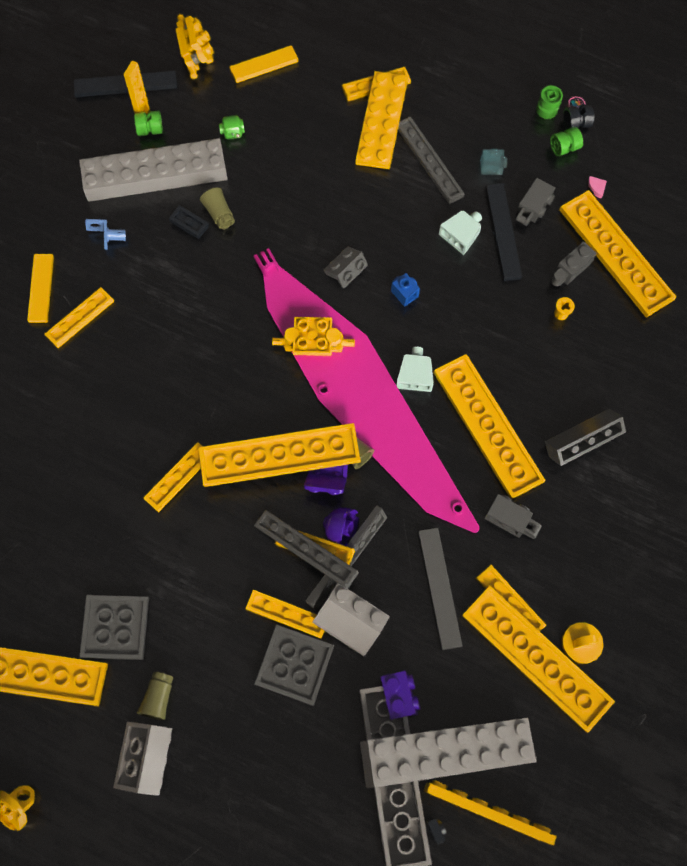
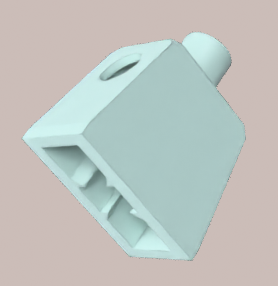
[439,211,482,255]
[396,347,433,392]

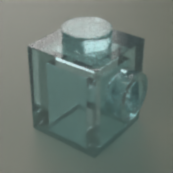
[480,149,507,175]

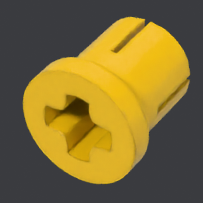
[554,297,575,320]

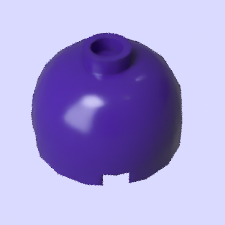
[323,507,359,546]

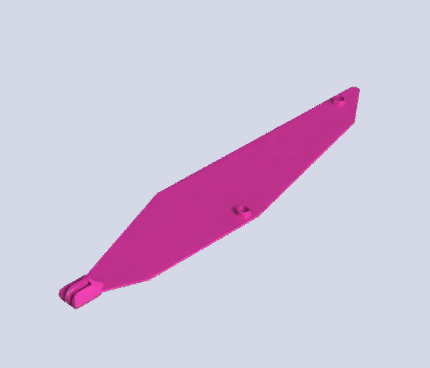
[253,248,479,533]

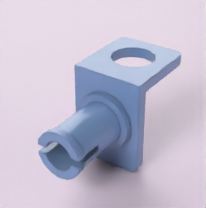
[85,219,125,250]

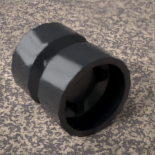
[563,104,594,129]

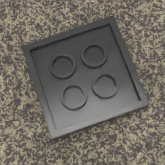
[80,595,149,660]
[255,625,334,706]

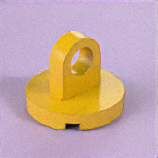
[561,622,603,664]
[0,785,35,831]

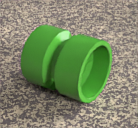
[536,85,563,119]
[135,111,163,136]
[550,127,583,156]

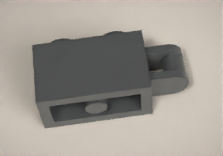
[516,178,555,226]
[551,242,597,286]
[484,494,542,539]

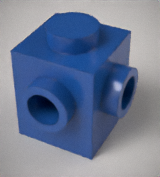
[391,273,420,307]

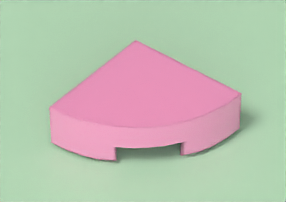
[588,176,607,198]

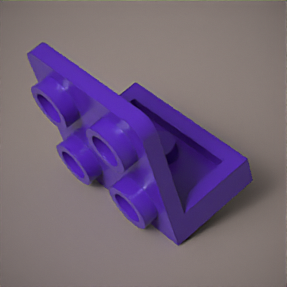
[304,464,348,495]
[381,671,421,720]

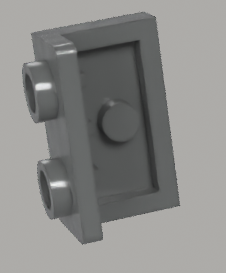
[324,246,368,288]

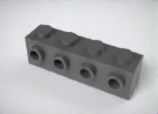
[545,409,626,466]

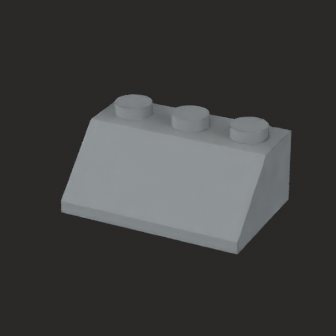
[312,583,390,656]
[113,722,172,796]

